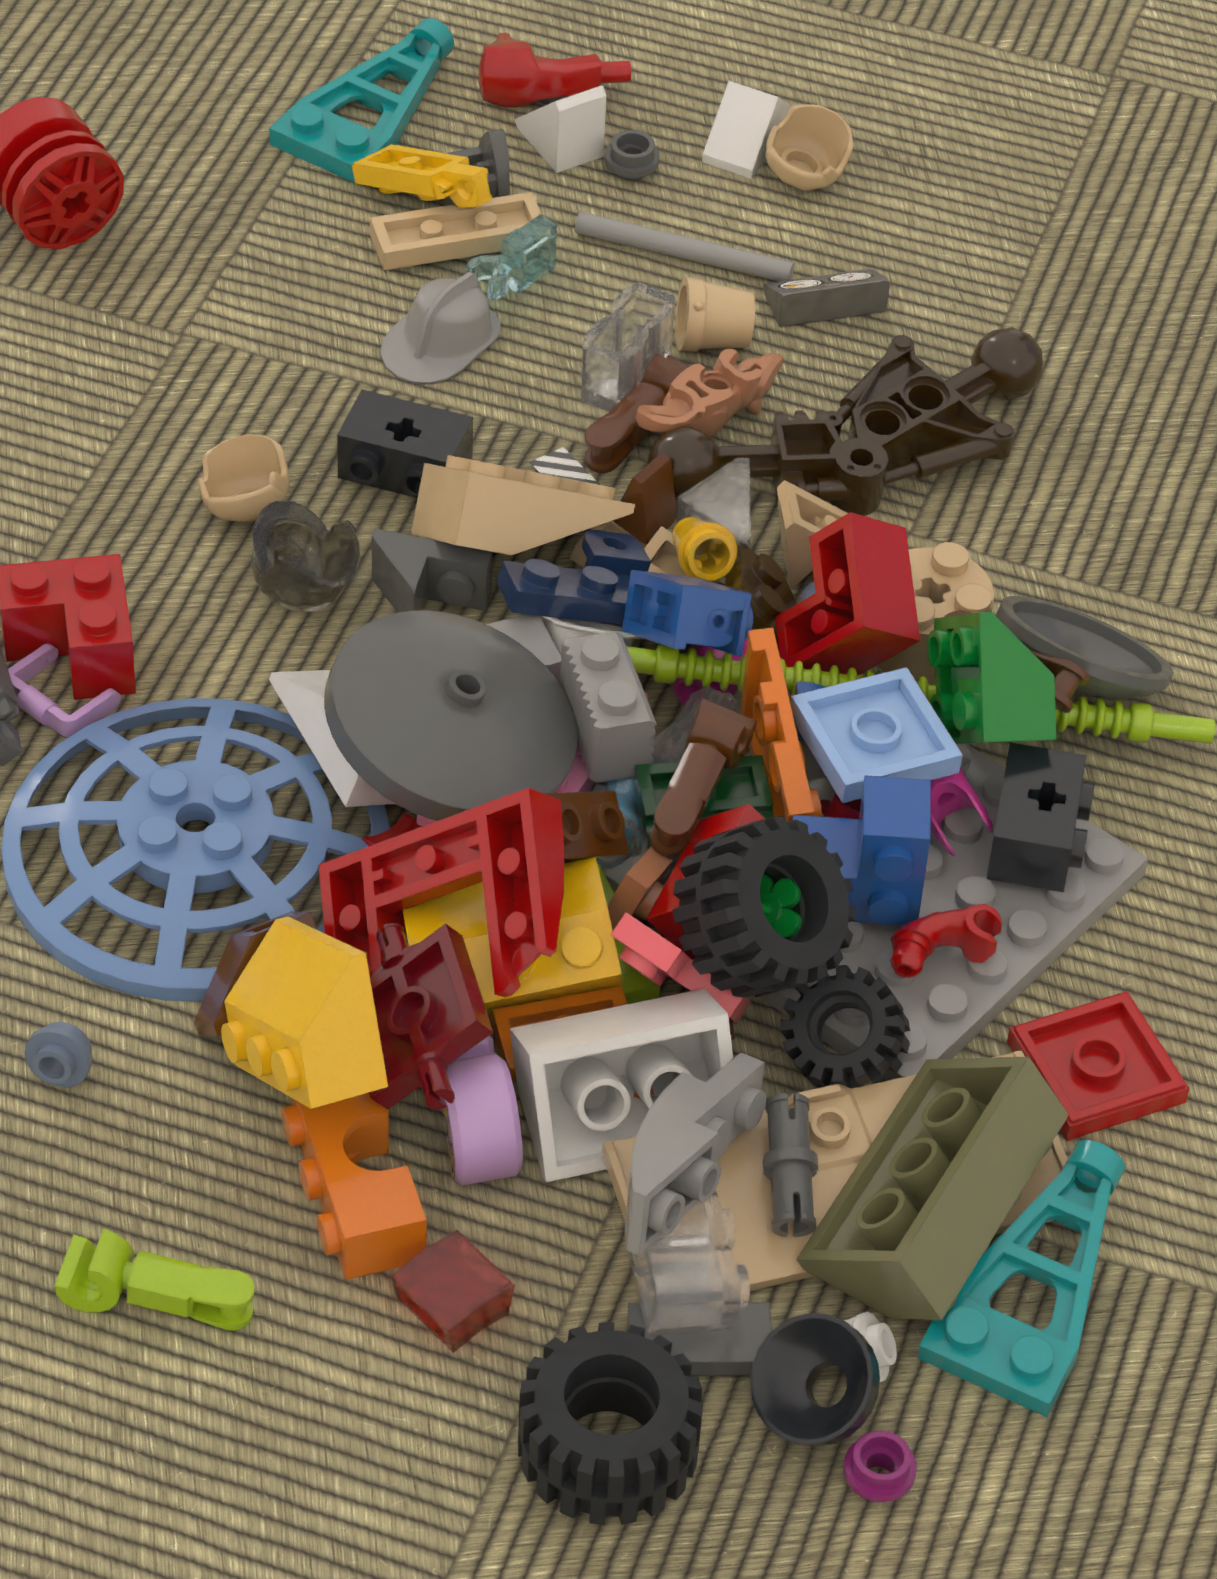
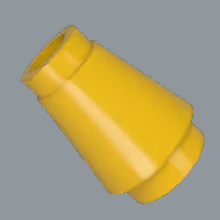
[672,517,737,582]

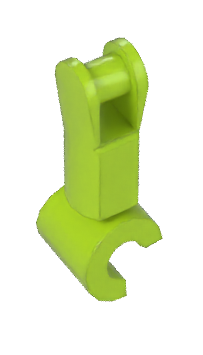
[54,1228,255,1331]

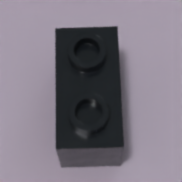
[337,389,473,499]
[987,742,1095,892]

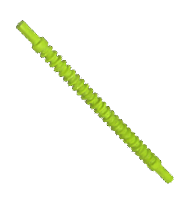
[626,644,1215,744]

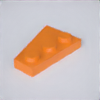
[740,628,822,822]

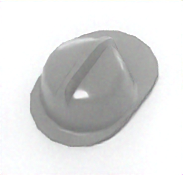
[380,272,501,384]

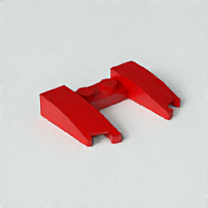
[319,788,564,998]

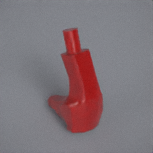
[479,33,631,107]

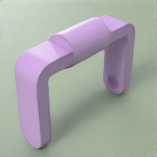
[8,643,121,737]

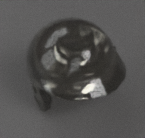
[251,501,360,613]

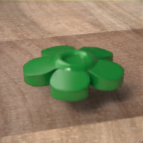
[760,873,802,939]

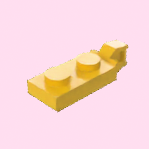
[352,144,492,208]

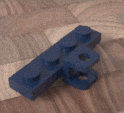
[497,530,725,625]

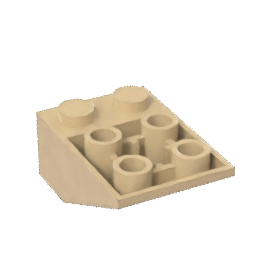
[411,455,635,555]

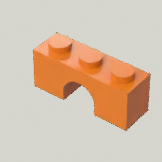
[281,1093,427,1280]

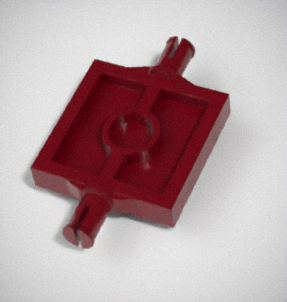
[369,923,493,1110]

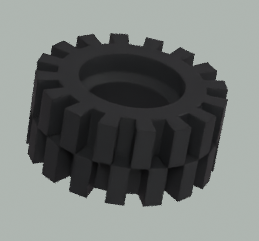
[780,965,910,1088]

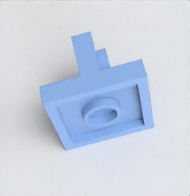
[790,667,963,803]

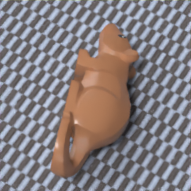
[635,349,784,437]

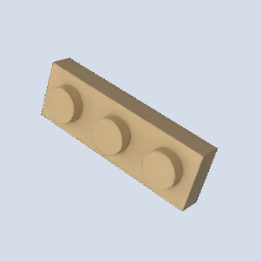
[370,192,547,270]

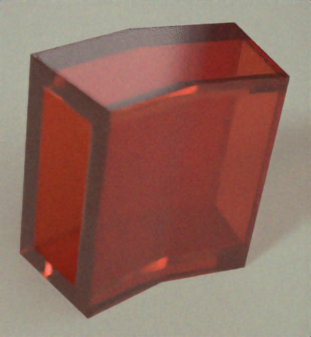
[391,1230,515,1353]

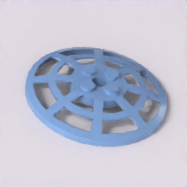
[1,698,390,1001]

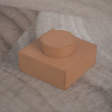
[607,847,673,930]

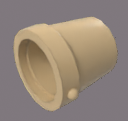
[675,277,755,352]

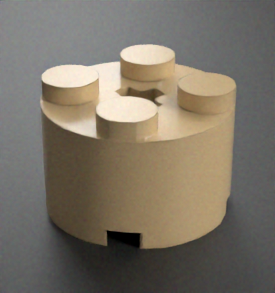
[877,542,994,685]

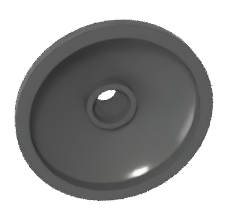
[997,596,1174,701]

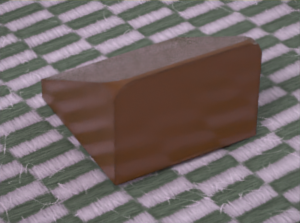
[613,454,676,545]

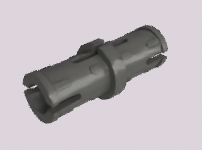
[763,1093,818,1237]

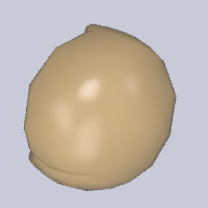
[765,104,854,191]
[198,434,290,523]

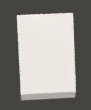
[702,81,792,179]
[514,85,606,173]

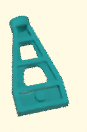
[269,18,454,185]
[918,1140,1125,1417]

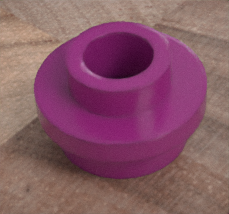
[843,1430,917,1502]

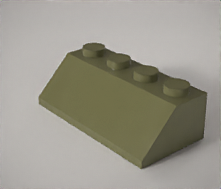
[796,1057,1069,1320]

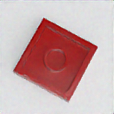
[1007,991,1190,1141]

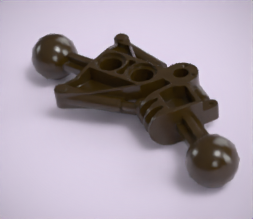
[647,327,1044,516]

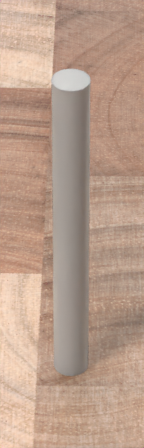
[575,211,795,282]

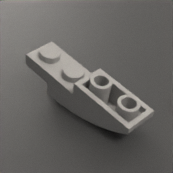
[624,1053,766,1256]

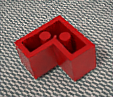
[775,512,920,675]
[0,554,136,700]

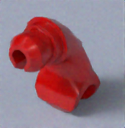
[890,904,1002,978]

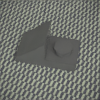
[372,528,493,612]

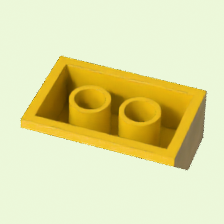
[403,857,623,1016]
[221,916,388,1109]

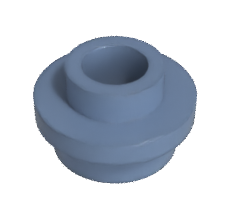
[24,1022,92,1087]

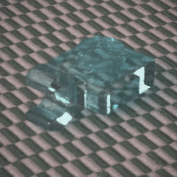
[466,214,557,300]

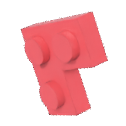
[611,913,751,1024]

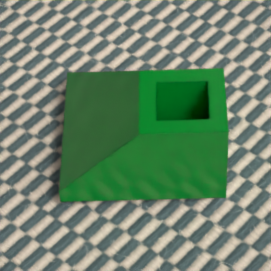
[927,612,1057,744]

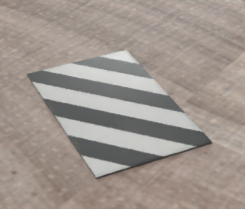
[529,447,600,485]

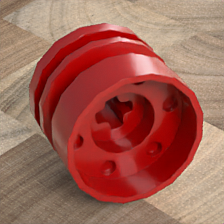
[0,97,124,249]

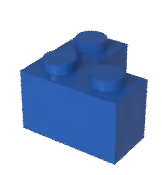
[793,775,931,925]

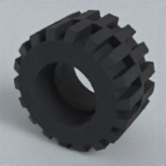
[673,817,855,998]
[518,1322,703,1525]

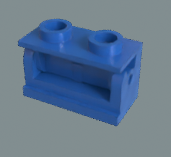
[622,569,753,656]

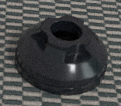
[750,1313,880,1447]

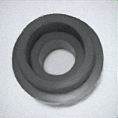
[605,130,660,180]

